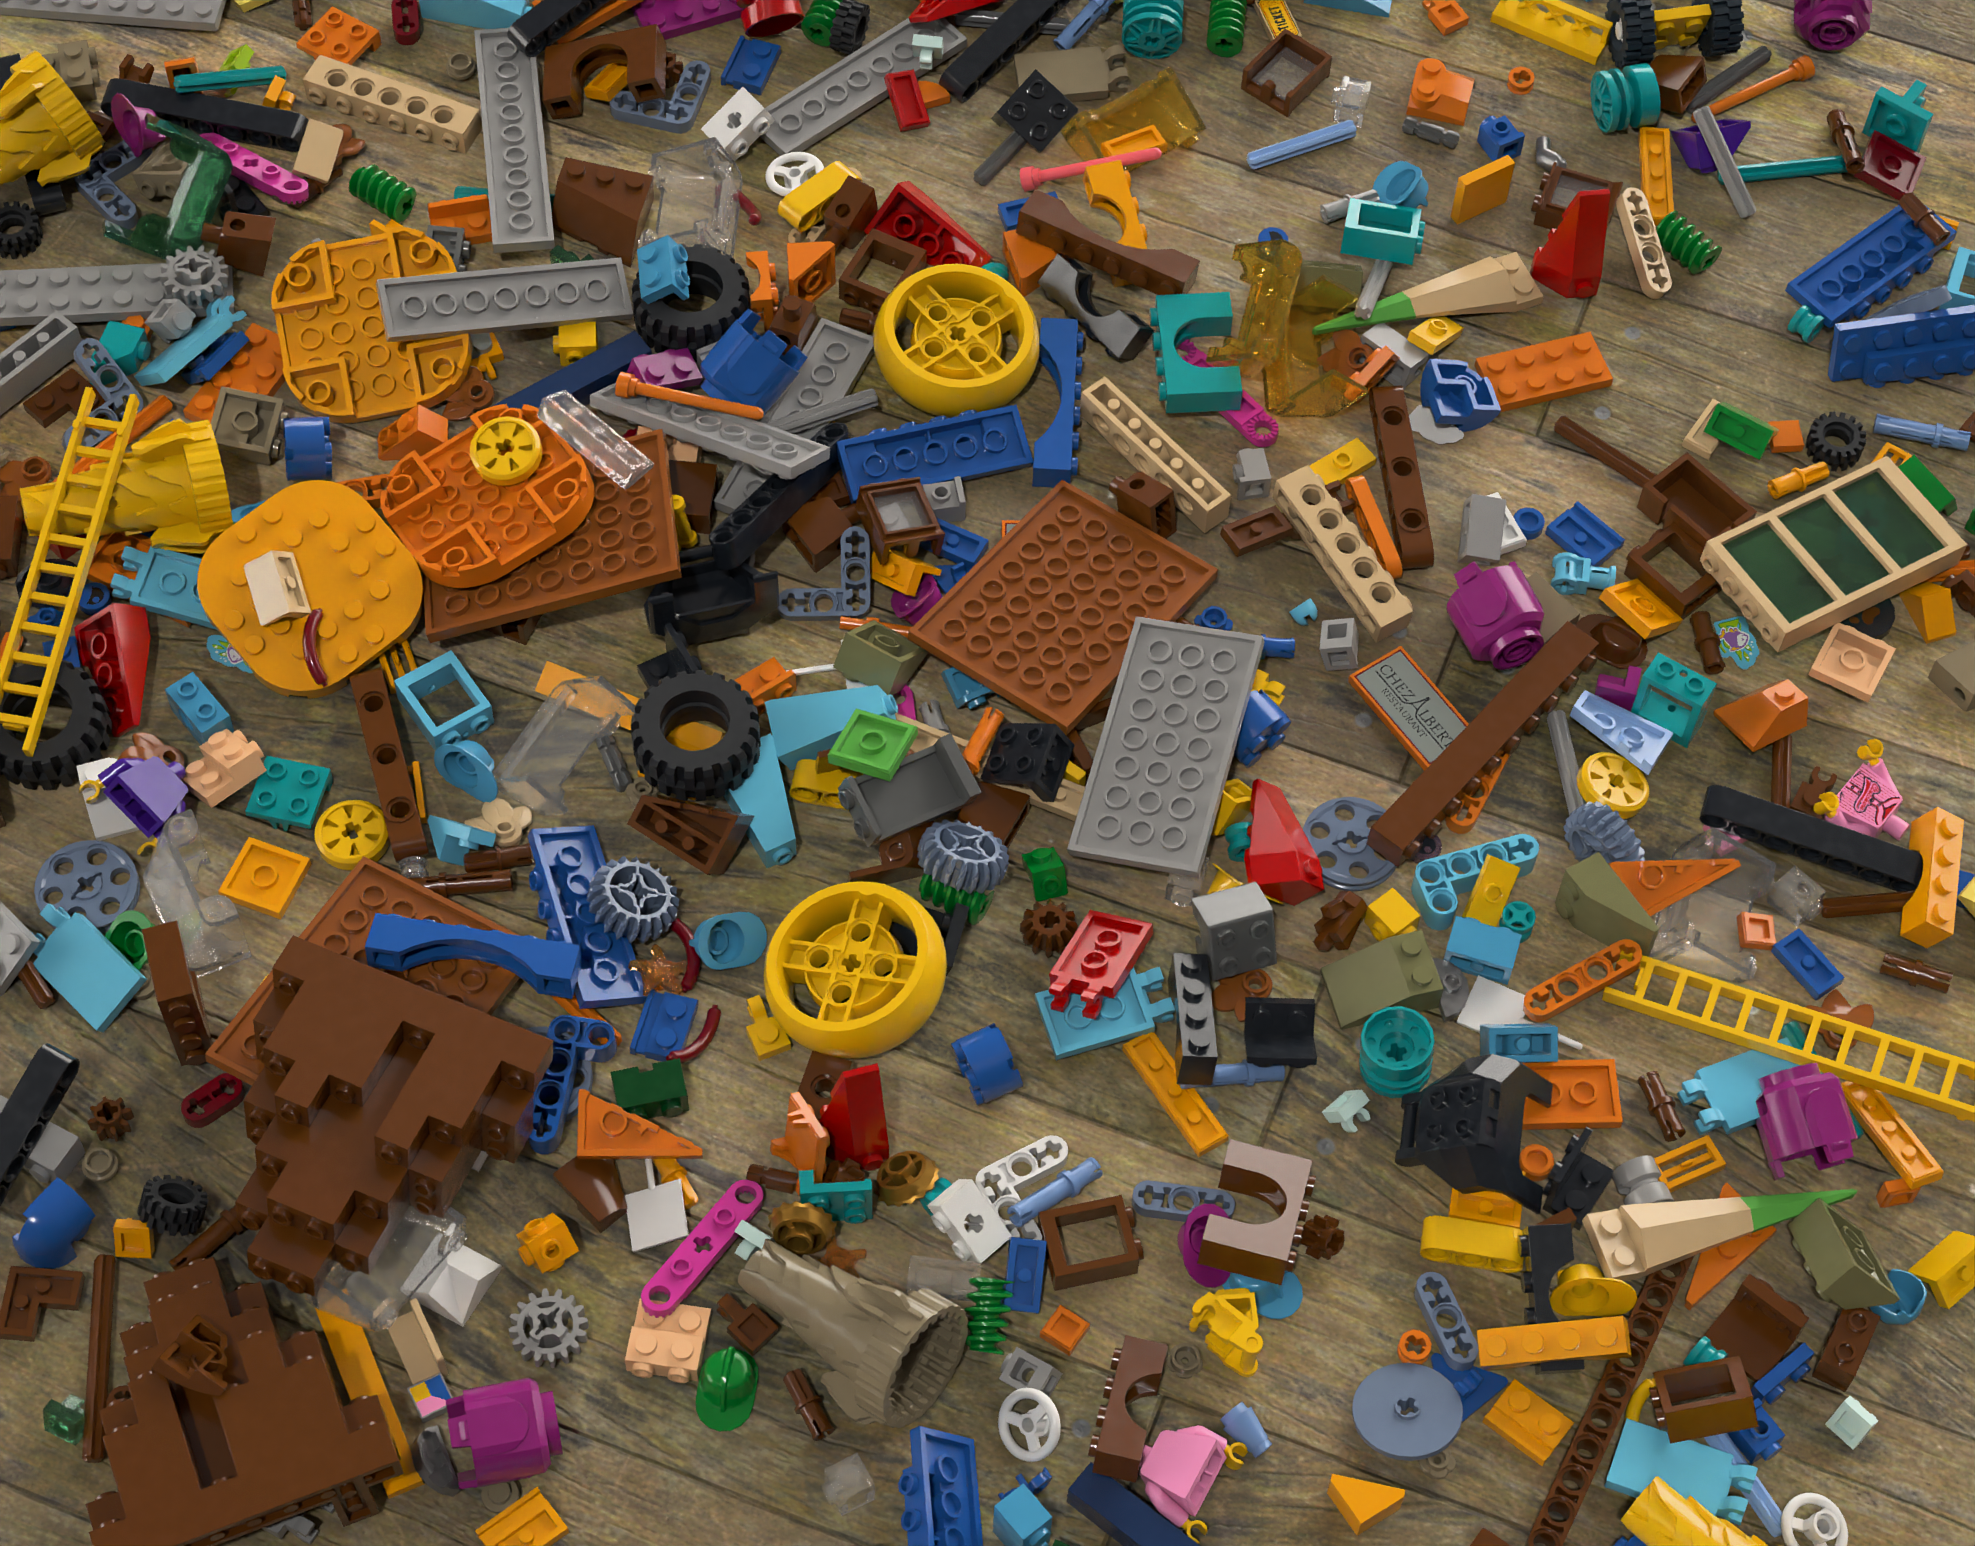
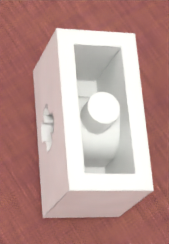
[701,87,775,162]
[927,1179,1012,1263]

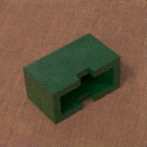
[611,1058,689,1120]

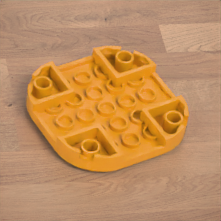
[271,227,472,424]
[197,480,424,699]

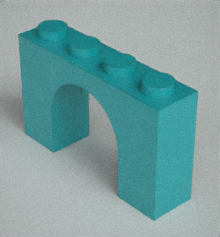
[1149,292,1243,413]

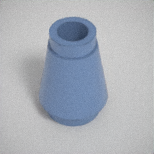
[1220,1402,1272,1458]

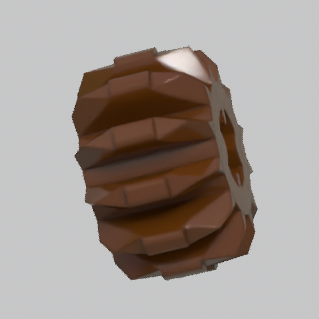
[1020,898,1078,958]

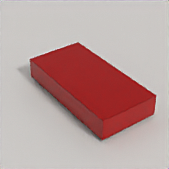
[884,69,930,132]

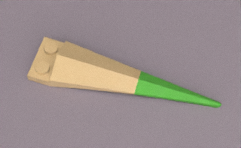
[1312,252,1543,335]
[1582,1189,1858,1281]

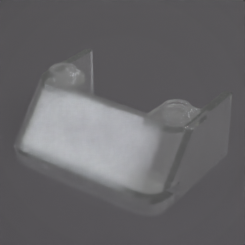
[493,676,635,816]

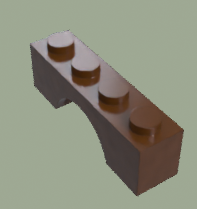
[1088,1335,1168,1483]

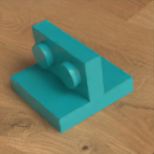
[1862,80,1933,153]

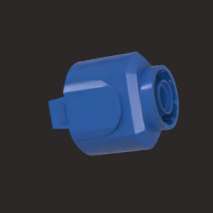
[700,309,808,415]

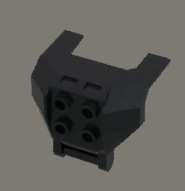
[643,545,779,645]
[1395,1054,1553,1214]

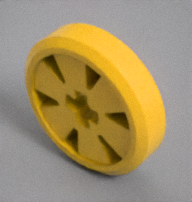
[470,417,542,486]
[1577,752,1649,819]
[314,800,390,870]

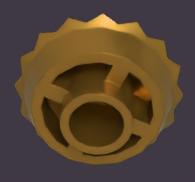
[875,1151,939,1207]
[768,1200,837,1255]

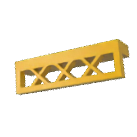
[1490,0,1613,65]

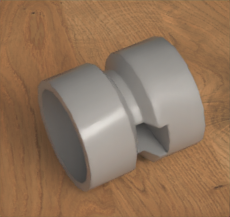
[1611,1155,1674,1205]

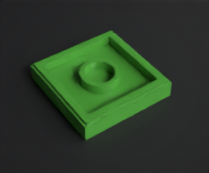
[828,708,918,782]

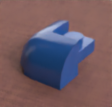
[1420,359,1501,432]
[12,1177,96,1269]

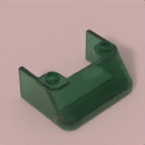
[102,113,232,260]

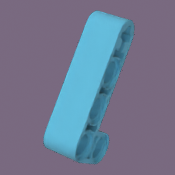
[1411,834,1539,931]

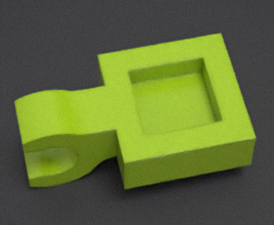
[218,44,254,98]

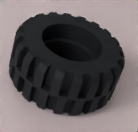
[632,244,751,363]
[0,660,112,790]
[631,670,761,801]

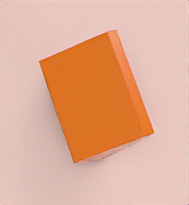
[787,241,836,303]

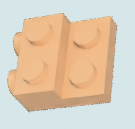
[1808,623,1896,703]
[181,728,267,808]
[625,1298,712,1383]

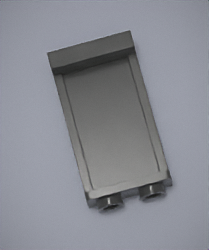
[838,733,982,848]

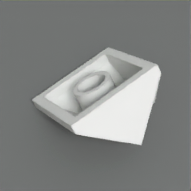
[402,1233,502,1327]

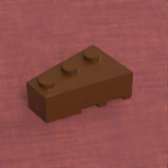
[627,795,754,875]

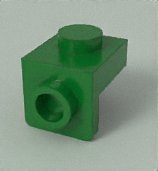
[1021,847,1068,902]

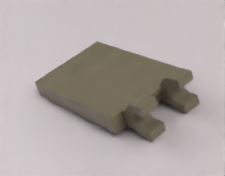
[1014,45,1128,102]

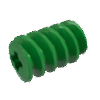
[801,0,855,47]
[1206,0,1247,58]
[348,164,417,223]
[1656,210,1722,275]
[919,873,995,925]
[964,1277,1015,1355]

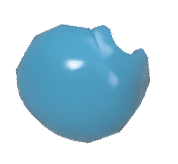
[1870,1269,1927,1325]

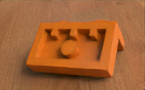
[427,194,493,245]
[734,657,797,716]

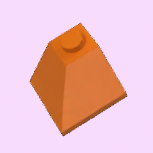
[1714,679,1809,752]

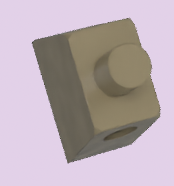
[1928,641,1975,711]

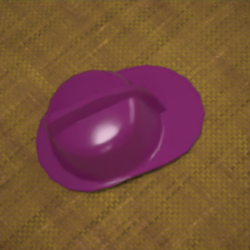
[111,93,166,157]
[891,572,943,626]
[1177,1203,1231,1288]

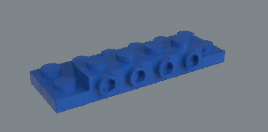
[1785,205,1957,329]
[1828,305,1975,388]
[837,404,1034,504]
[527,825,648,1009]
[898,1426,983,1546]

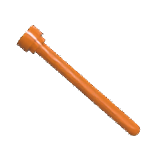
[1691,55,1815,123]
[615,372,764,420]

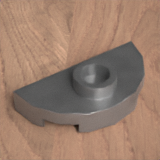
[1433,958,1469,1023]
[411,1425,461,1497]

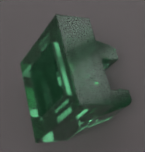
[43,1394,85,1446]

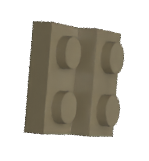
[42,40,101,102]
[132,141,216,198]
[211,386,289,465]

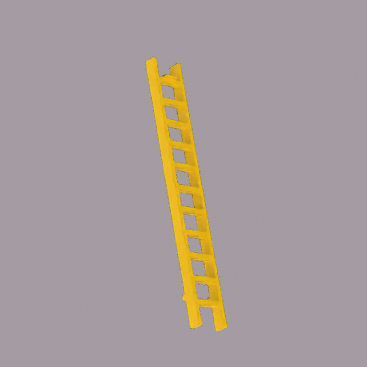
[0,387,140,757]
[1602,951,1975,1122]

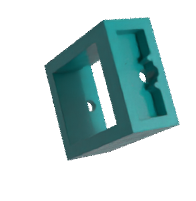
[1340,198,1426,265]
[1631,652,1717,748]

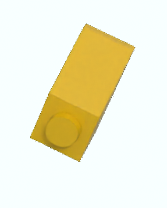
[1211,778,1252,836]

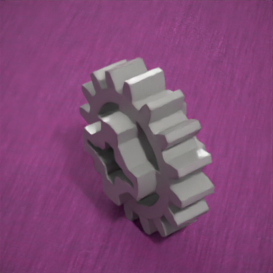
[160,246,229,306]
[508,1288,589,1368]

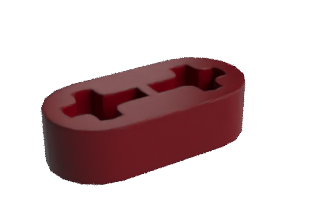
[391,0,421,45]
[181,1073,245,1128]

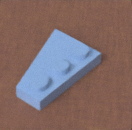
[1570,690,1673,775]

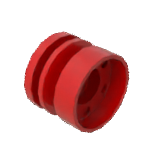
[736,0,804,37]

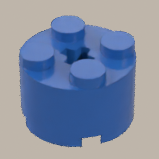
[283,416,332,481]
[1233,689,1291,768]
[951,1023,1023,1106]

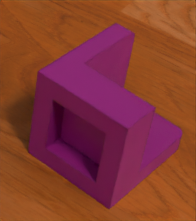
[1594,665,1642,712]

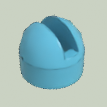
[1289,598,1318,626]

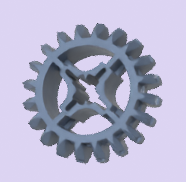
[1563,801,1645,863]
[917,819,1009,894]
[587,855,680,944]

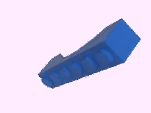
[1032,318,1084,488]
[365,913,582,999]

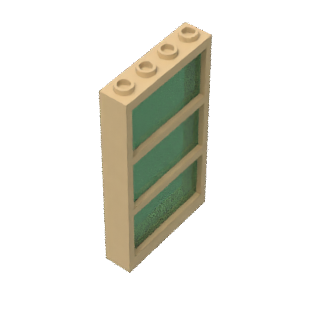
[1700,456,1967,653]

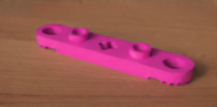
[194,133,309,204]
[1176,339,1279,447]
[641,1179,763,1318]

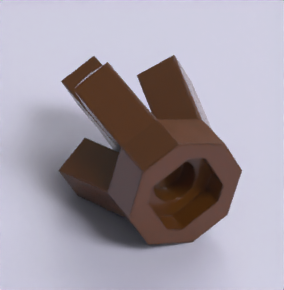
[1313,891,1368,951]

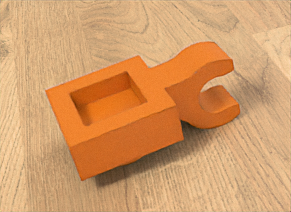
[1422,0,1469,36]

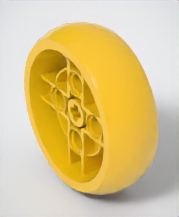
[873,264,1040,418]
[763,881,947,1059]

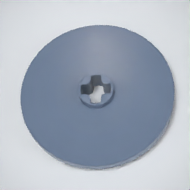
[1352,1363,1463,1461]

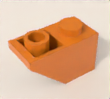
[377,404,448,461]

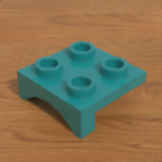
[245,755,333,831]
[799,1170,873,1224]

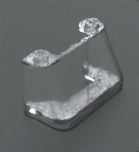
[638,137,743,258]
[143,809,252,978]
[1650,827,1776,984]
[305,1206,468,1332]

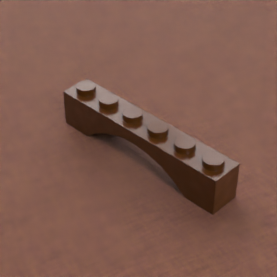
[1016,189,1200,295]

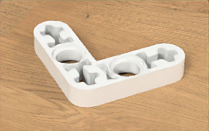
[975,1135,1068,1246]

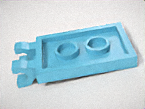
[134,295,247,386]
[110,546,217,630]
[30,903,147,1032]
[1035,966,1175,1060]
[1677,1037,1800,1135]
[1604,1418,1758,1525]

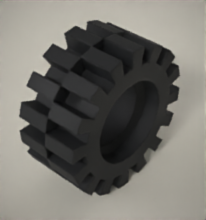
[829,0,870,55]
[0,201,43,259]
[1805,411,1867,472]
[137,1175,208,1236]

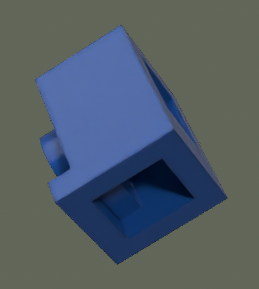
[1477,115,1525,161]
[1727,1398,1785,1465]

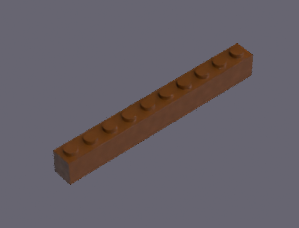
[1366,621,1599,867]

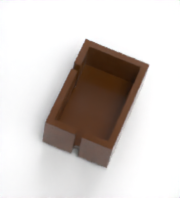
[1637,452,1757,549]

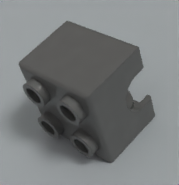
[1192,882,1277,981]

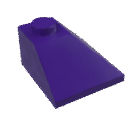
[1671,118,1751,173]

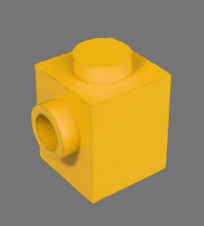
[553,321,598,366]
[1364,888,1420,942]

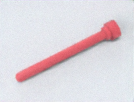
[1020,147,1162,192]

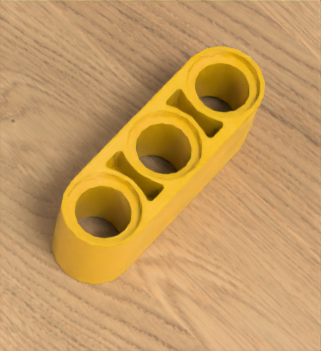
[777,161,862,232]
[789,759,863,811]
[1420,1215,1524,1273]

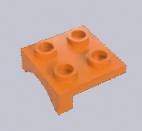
[296,6,382,65]
[746,251,779,334]
[770,1092,830,1195]

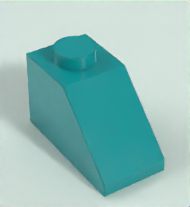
[89,320,151,386]

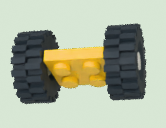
[1605,0,1744,68]

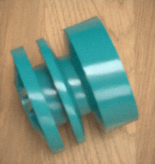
[1122,0,1184,59]
[1590,63,1661,133]
[1359,1006,1435,1098]

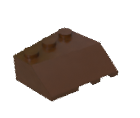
[552,157,654,268]

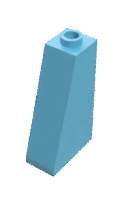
[419,0,533,29]
[765,685,898,771]
[724,733,797,868]

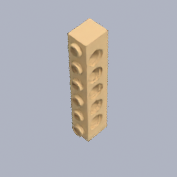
[303,55,482,154]
[1080,376,1231,533]
[1272,465,1413,643]

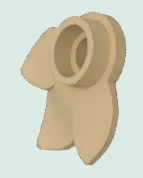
[464,798,532,848]

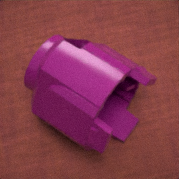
[1794,0,1872,50]
[1446,561,1545,670]
[1756,1063,1858,1181]
[445,1378,563,1489]

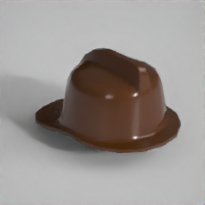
[1575,614,1648,669]

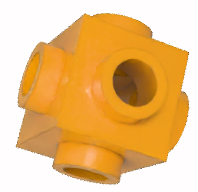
[516,1212,579,1274]

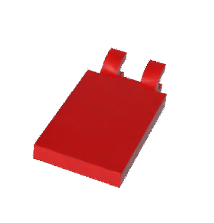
[1049,910,1153,1020]

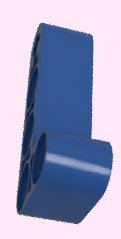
[528,1015,617,1154]

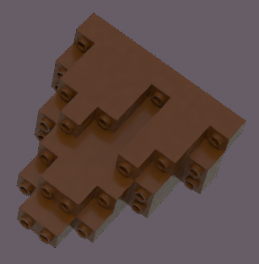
[235,935,553,1297]
[86,1257,404,1546]

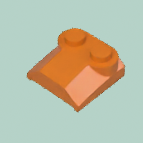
[1406,58,1475,126]

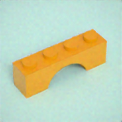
[1082,160,1147,288]
[1900,807,1964,948]
[1477,1316,1632,1371]

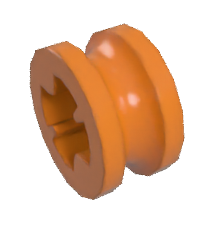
[1507,66,1535,95]
[1397,1329,1432,1365]

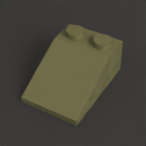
[1555,852,1659,957]
[1320,930,1444,1030]

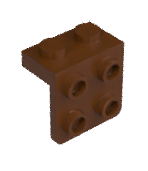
[1704,1274,1809,1383]

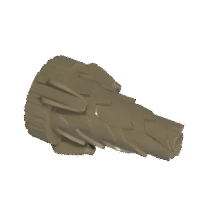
[738,1239,968,1428]

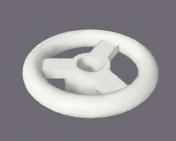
[765,152,824,197]
[998,1388,1061,1462]
[1781,1493,1848,1546]

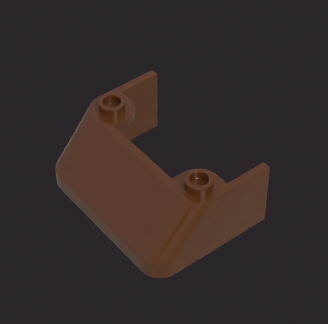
[815,749,934,885]

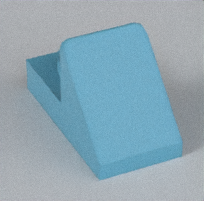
[428,815,496,866]

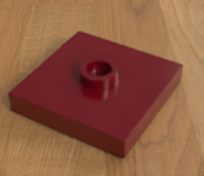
[1854,130,1927,201]

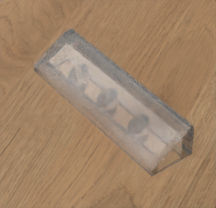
[537,390,654,489]

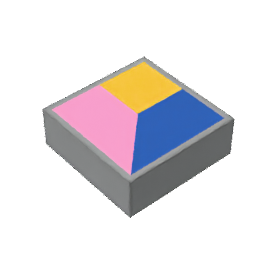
[407,1372,453,1423]

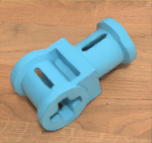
[1551,552,1616,595]

